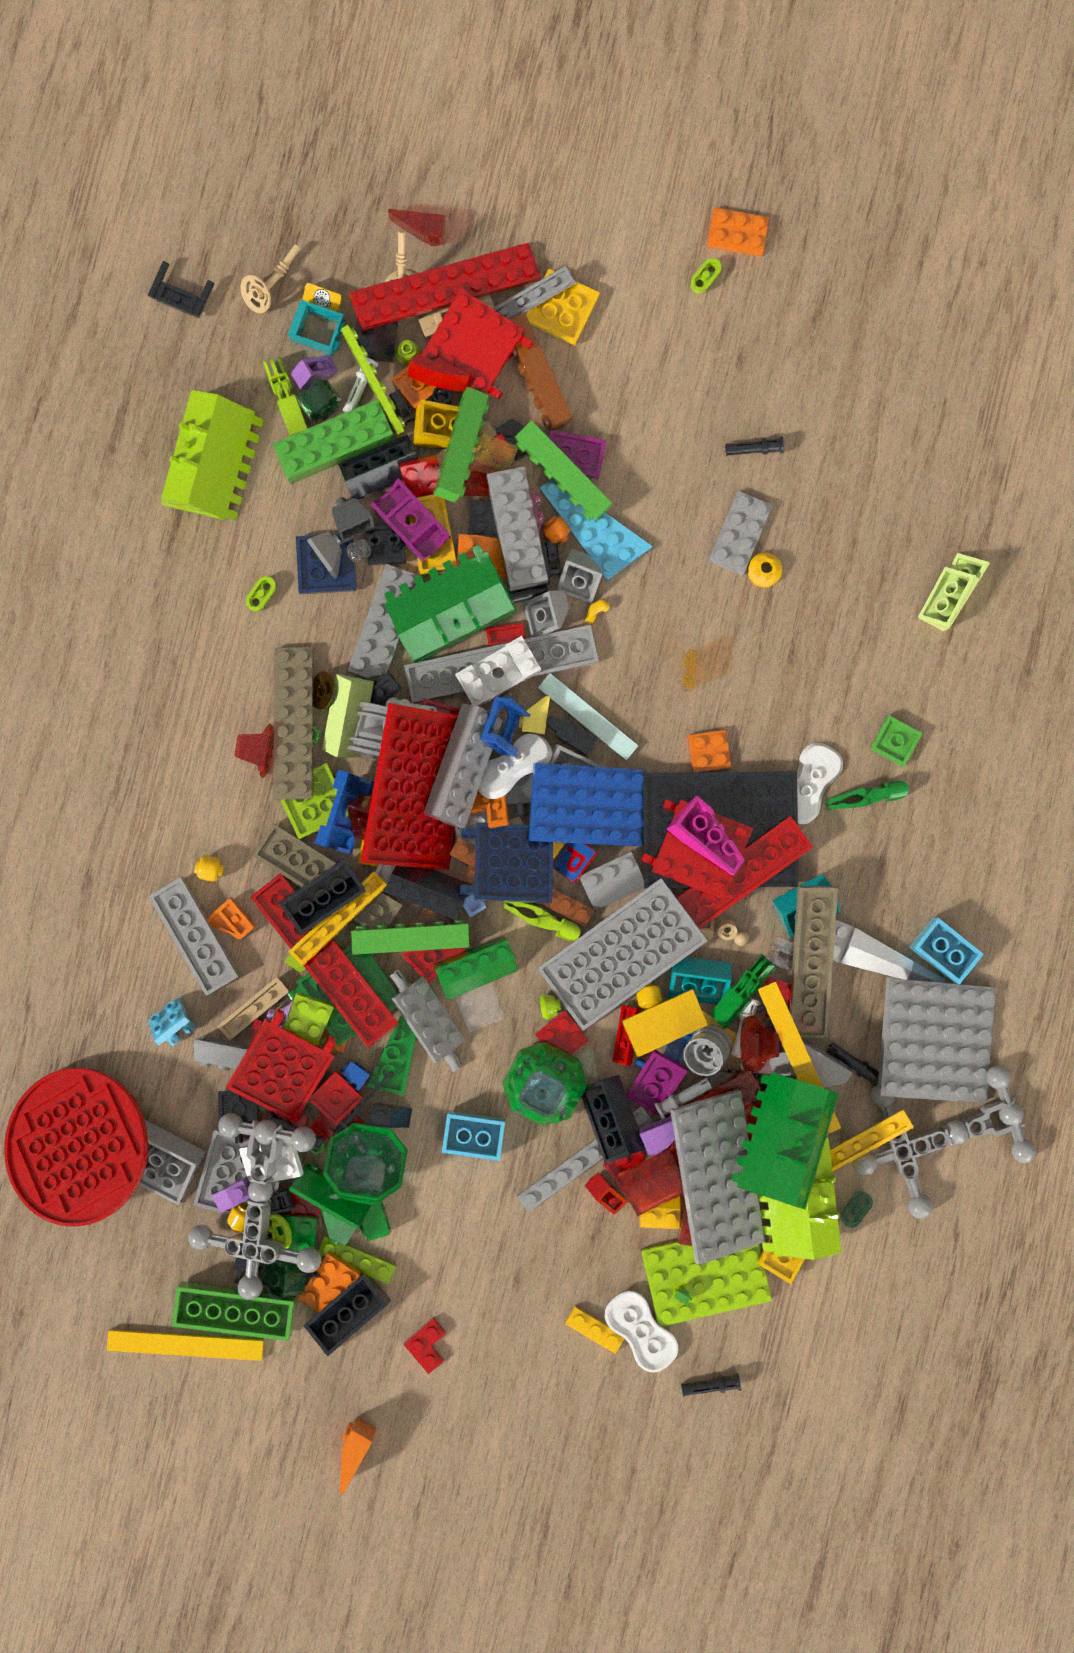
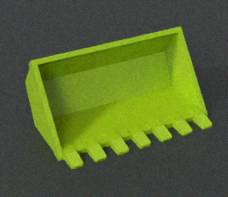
[161,390,264,521]
[758,1134,842,1260]

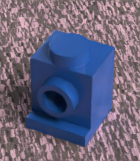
[340,1059,371,1091]

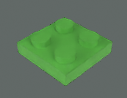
[869,715,922,767]

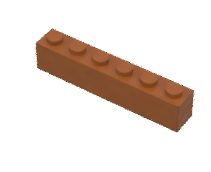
[509,313,573,431]

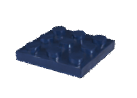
[296,534,357,595]

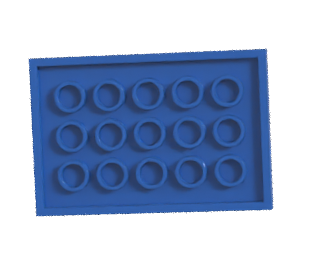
[529,763,647,847]

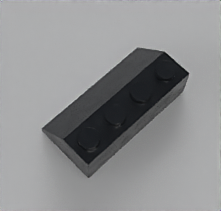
[338,435,419,499]
[279,858,366,935]
[384,866,472,921]
[582,1075,646,1165]
[303,1273,391,1356]

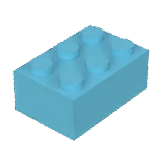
[909,917,984,985]
[442,1111,506,1161]

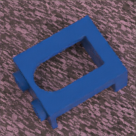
[480,696,531,757]

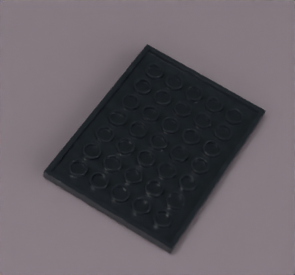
[643,771,799,888]

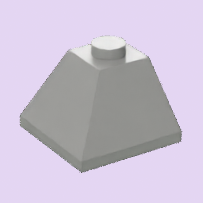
[307,531,342,579]
[556,549,603,604]
[523,590,569,637]

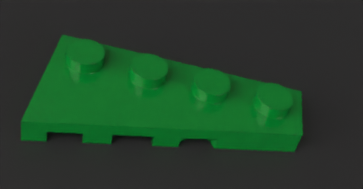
[366,1015,416,1095]

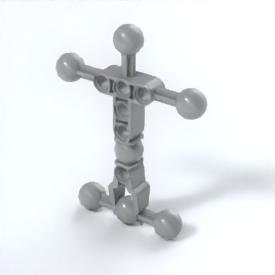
[853,1065,1037,1219]
[188,1113,322,1300]

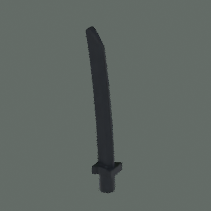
[333,1070,393,1134]

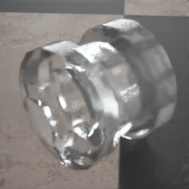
[347,540,371,562]

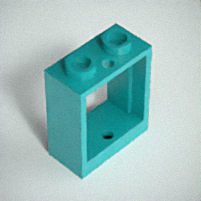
[288,300,347,356]

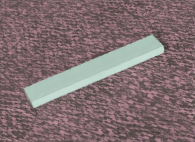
[538,673,638,761]

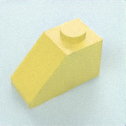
[519,696,550,736]

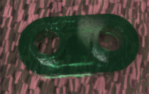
[840,1191,873,1228]

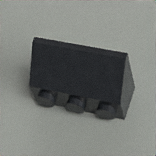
[355,320,398,362]

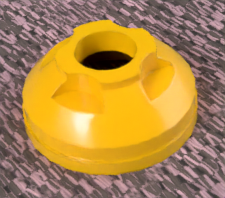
[747,552,782,588]

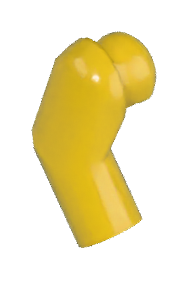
[585,599,610,624]

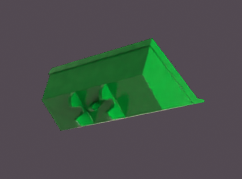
[384,545,517,663]
[732,1072,839,1210]

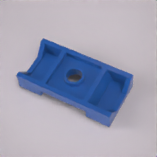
[315,769,375,855]

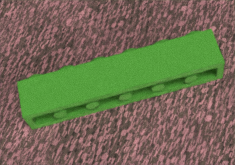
[433,387,489,503]
[515,420,612,522]
[351,920,470,955]

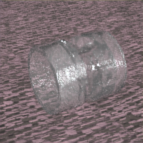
[766,936,794,970]

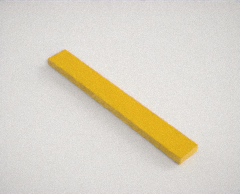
[758,981,841,1133]
[107,1329,264,1361]

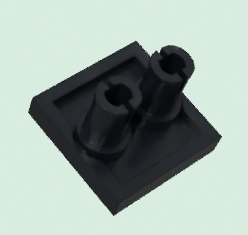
[366,525,407,566]

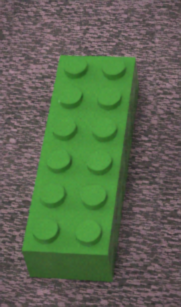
[273,399,395,484]
[172,1281,297,1341]

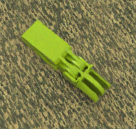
[263,356,308,436]
[504,901,580,941]

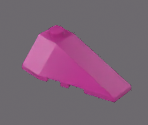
[667,796,745,876]

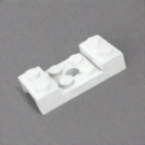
[455,636,541,707]

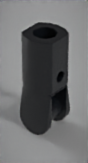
[388,389,415,426]
[545,542,561,578]

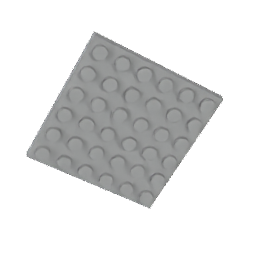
[877,978,996,1103]

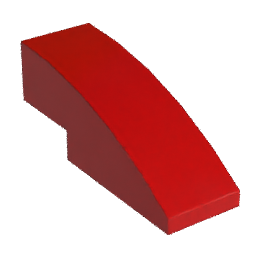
[408,354,470,391]

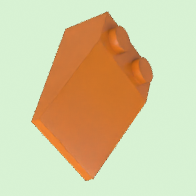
[457,534,507,580]
[339,1417,376,1495]

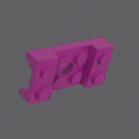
[370,478,451,563]

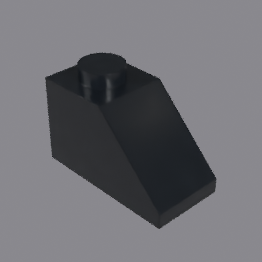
[369,1102,413,1128]

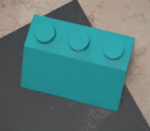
[772,874,841,939]
[668,957,732,1005]

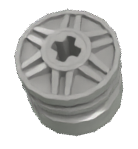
[683,1025,732,1076]

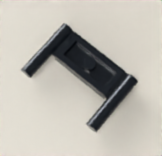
[147,261,215,318]

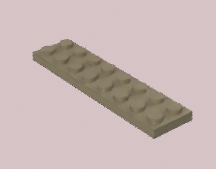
[273,647,314,800]
[252,823,403,930]
[790,886,838,1039]

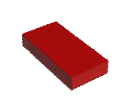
[486,622,526,647]

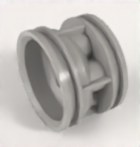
[347,702,388,760]

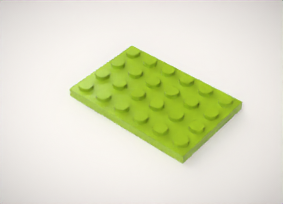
[641,1238,772,1327]

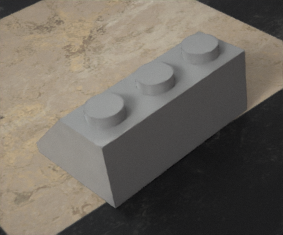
[579,852,644,911]
[194,1036,249,1070]

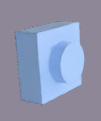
[463,894,487,918]

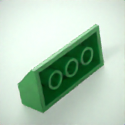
[433,936,518,1000]
[289,1163,371,1230]

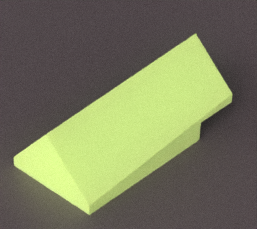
[918,553,990,631]
[322,674,374,758]

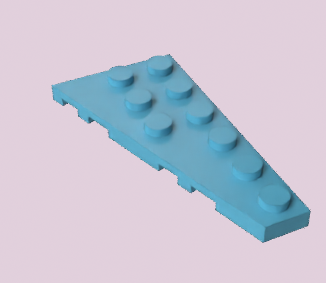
[540,479,653,581]

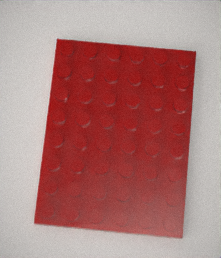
[360,703,458,870]

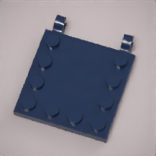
[460,822,553,903]

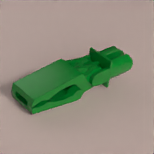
[826,781,909,810]
[710,954,776,1029]

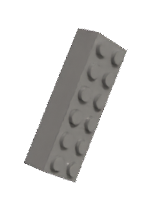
[486,467,548,591]
[424,704,503,829]

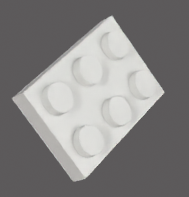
[239,1142,304,1185]

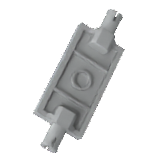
[389,969,465,1072]

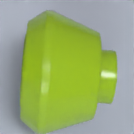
[395,340,421,366]
[540,994,561,1020]

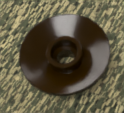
[313,671,335,710]

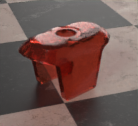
[235,724,275,778]
[740,1016,779,1073]

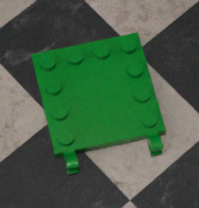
[288,945,397,1047]

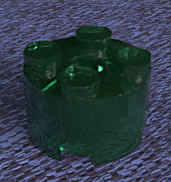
[296,378,342,423]
[262,1260,305,1299]

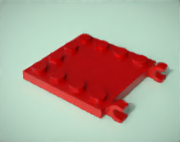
[422,288,533,400]
[641,800,753,900]
[226,1008,336,1123]

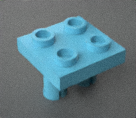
[148,997,196,1046]

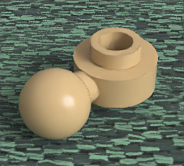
[717,920,749,946]

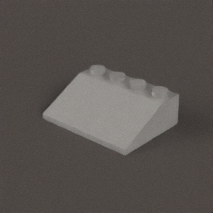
[139,1120,206,1206]

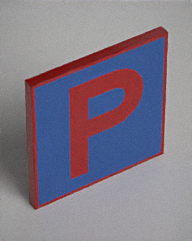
[553,843,597,884]

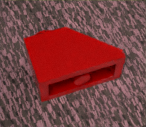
[584,1172,628,1215]

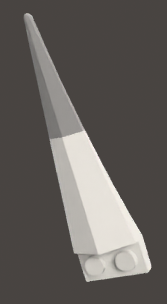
[833,920,951,983]

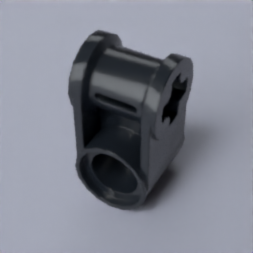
[256,1188,296,1215]

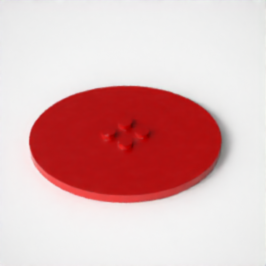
[4,1068,148,1227]

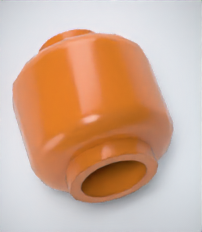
[543,515,571,544]

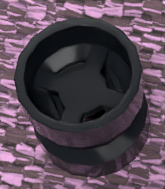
[432,387,451,405]

